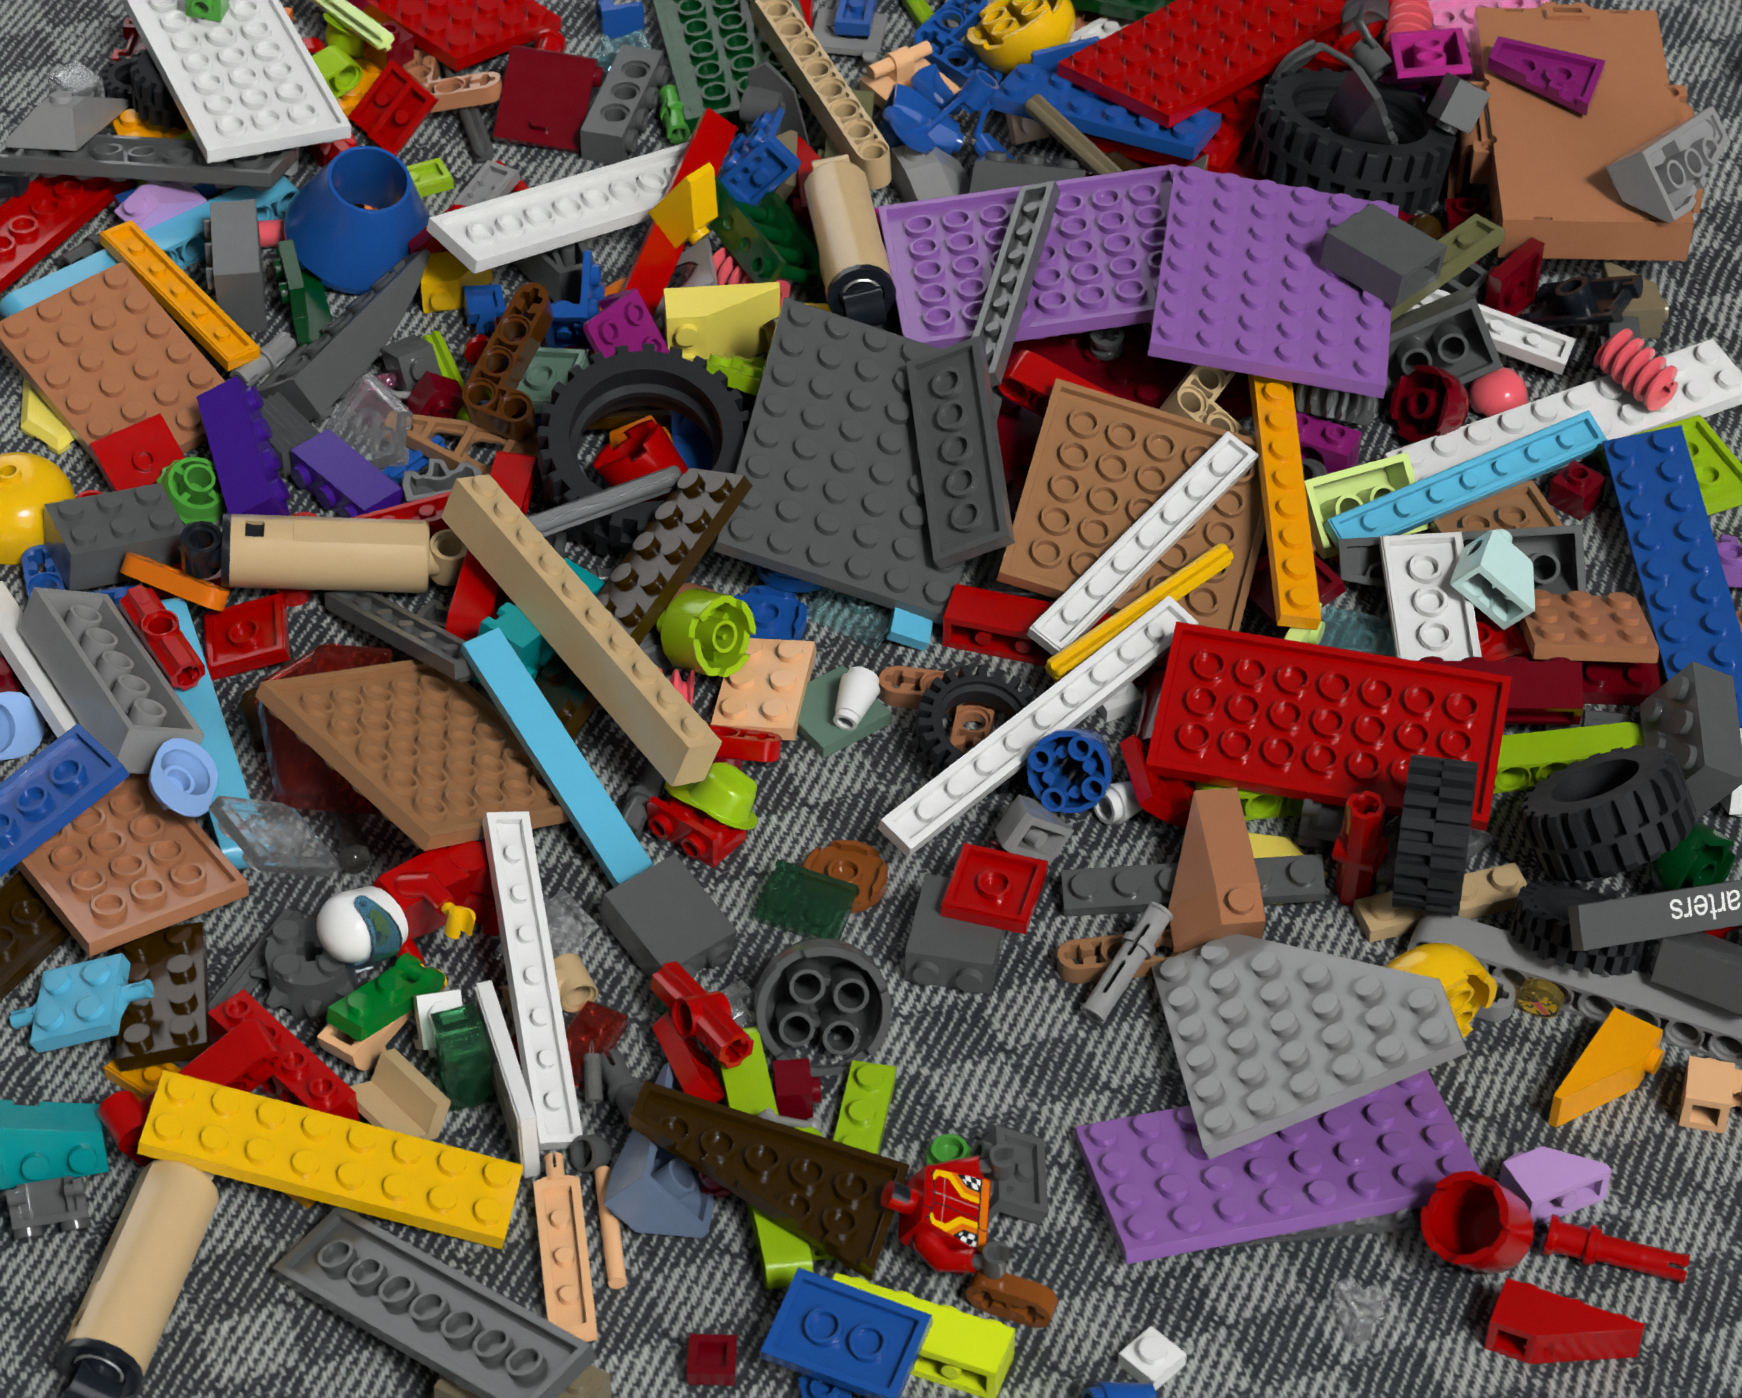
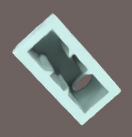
[1450,529,1535,630]

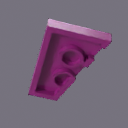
[1487,36,1606,116]

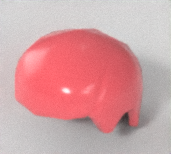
[1467,367,1529,417]

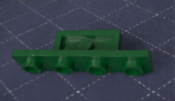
[273,239,333,347]

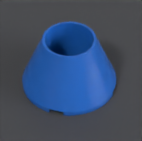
[284,146,430,295]

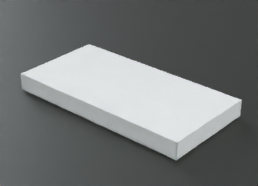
[1379,532,1482,661]
[475,980,541,1178]

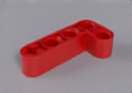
[97,1019,285,1167]

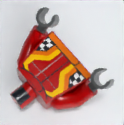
[880,1143,1015,1280]

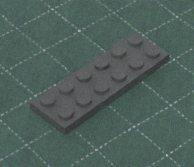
[906,336,1015,569]

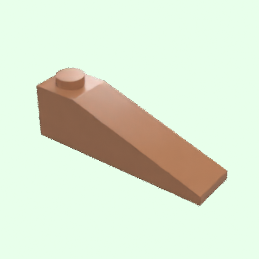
[1168,787,1266,952]

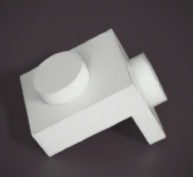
[413,989,468,1057]

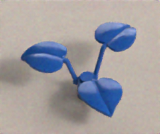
[883,64,1015,159]

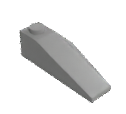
[6,91,130,151]
[1606,106,1729,223]
[890,145,971,203]

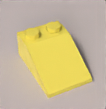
[664,282,780,361]

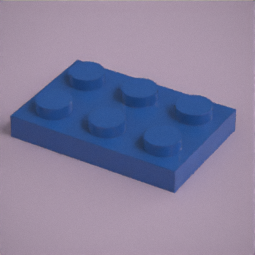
[760,1267,933,1398]

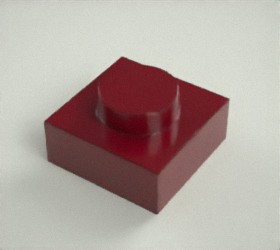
[687,1334,738,1386]

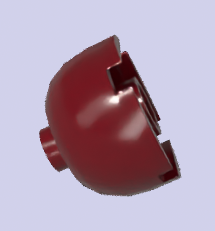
[1390,365,1469,443]

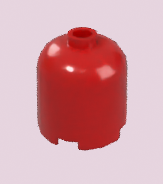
[592,419,688,502]
[1421,1171,1534,1274]

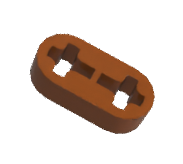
[966,1268,1059,1328]

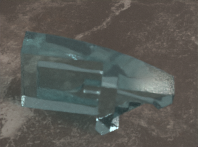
[588,29,652,71]

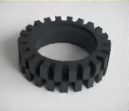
[912,665,1034,796]
[1509,880,1650,975]

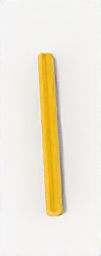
[1045,543,1234,681]

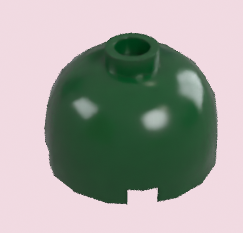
[1649,823,1735,892]

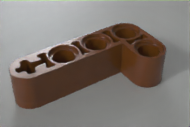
[462,282,554,441]

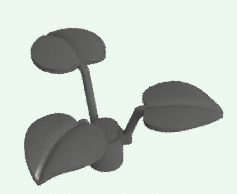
[1273,0,1394,82]

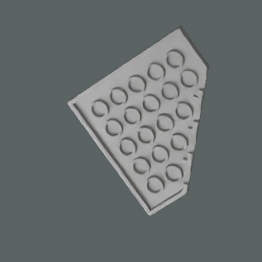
[1151,934,1468,1159]

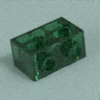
[430,1003,494,1112]

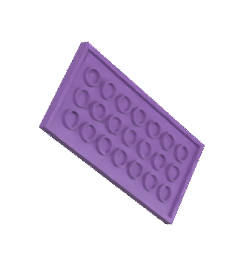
[1075,1070,1482,1264]

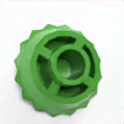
[156,457,227,524]

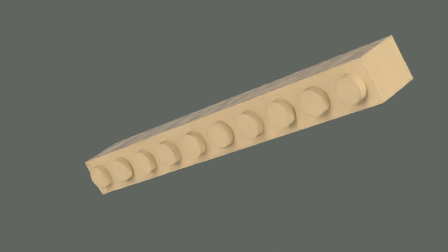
[441,474,722,787]

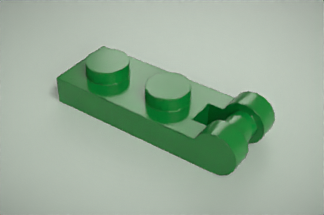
[326,953,445,1042]

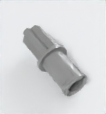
[230,332,296,387]

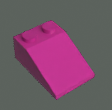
[1389,28,1472,90]

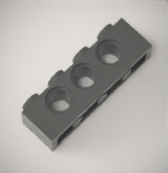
[580,44,669,164]

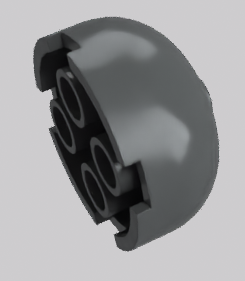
[754,938,892,1076]

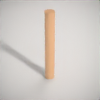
[594,1166,627,1289]

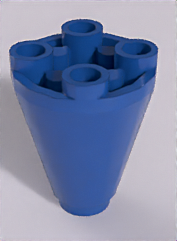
[1027,729,1113,813]

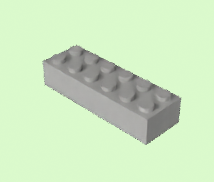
[18,587,204,775]

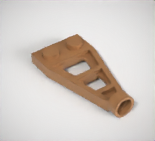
[385,412,538,477]

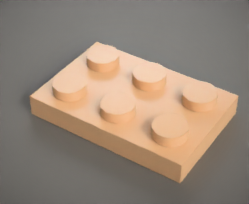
[711,638,817,741]

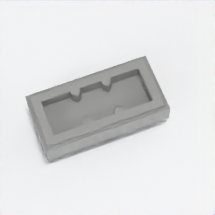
[451,160,521,206]

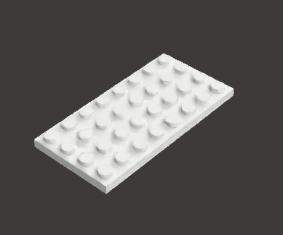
[121,0,351,163]

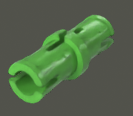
[658,85,690,144]

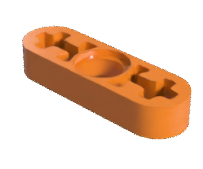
[120,552,230,611]

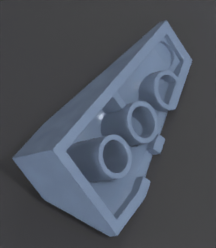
[603,1062,714,1238]

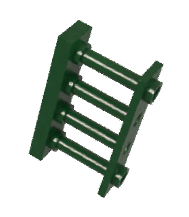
[709,176,828,304]

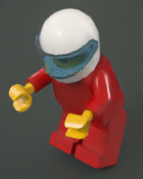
[316,841,500,991]

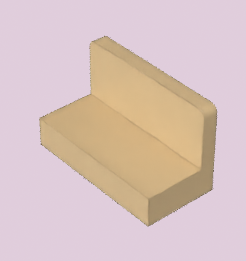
[349,1048,451,1140]

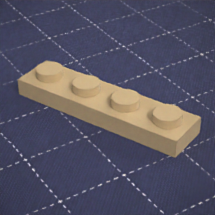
[1353,862,1527,943]

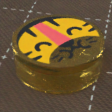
[1517,979,1564,1018]

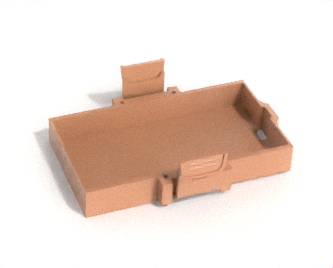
[1444,2,1703,261]

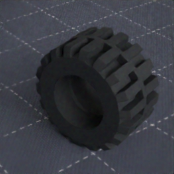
[130,49,188,130]

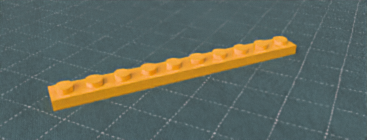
[1248,374,1321,630]

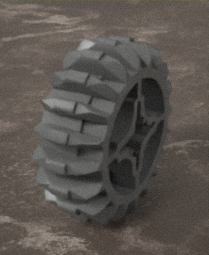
[1292,382,1379,426]

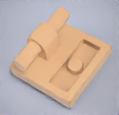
[860,40,960,109]

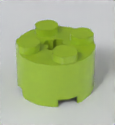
[656,588,756,677]

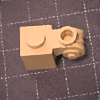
[1679,1056,1742,1134]

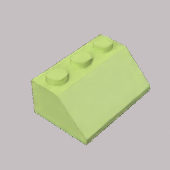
[1304,452,1430,559]

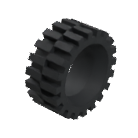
[1392,754,1478,916]

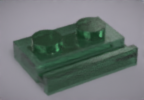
[754,859,860,940]

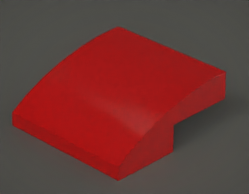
[349,59,439,156]
[1120,734,1196,829]

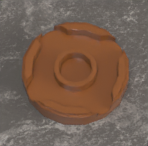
[802,840,888,914]

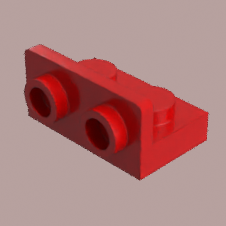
[647,796,746,868]

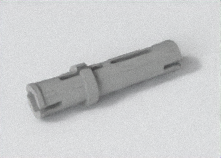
[1080,902,1173,1025]

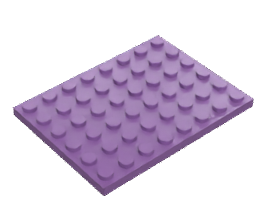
[878,164,1175,349]
[1147,165,1399,399]

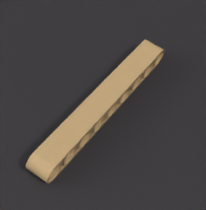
[750,0,892,189]

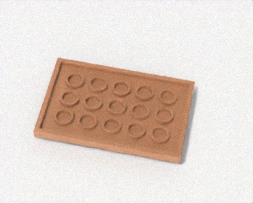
[0,261,225,463]
[15,773,249,957]

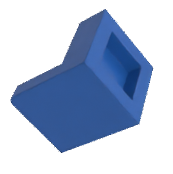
[595,0,645,40]

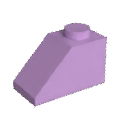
[114,182,207,231]
[1499,1146,1612,1227]

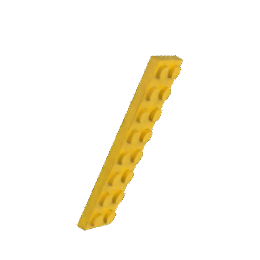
[137,1070,524,1250]

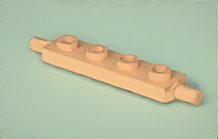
[533,1152,598,1342]

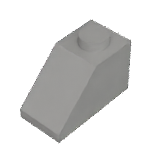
[995,794,1074,865]

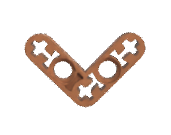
[403,48,503,113]
[879,666,997,753]

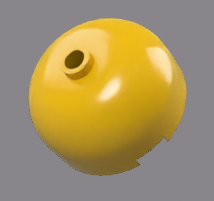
[967,0,1076,75]
[0,452,76,565]
[1385,942,1497,1039]

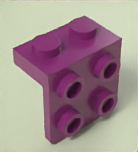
[583,288,669,358]

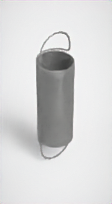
[583,1041,603,1116]

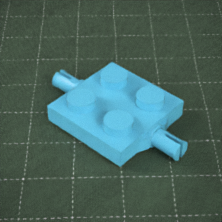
[9,953,154,1053]

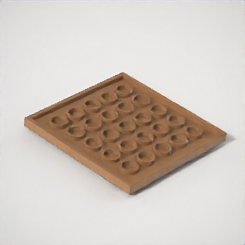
[996,378,1265,632]
[255,659,570,851]

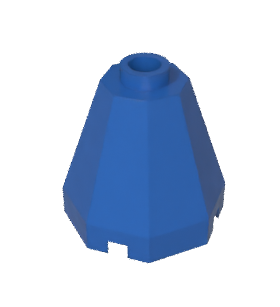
[877,83,964,159]

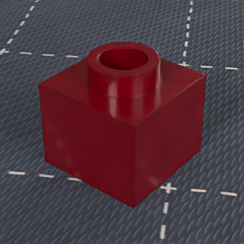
[363,20,414,70]
[1442,197,1486,235]
[406,371,464,419]
[1548,460,1607,521]
[773,1058,821,1120]

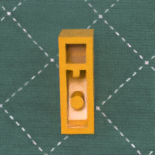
[1548,1007,1665,1128]

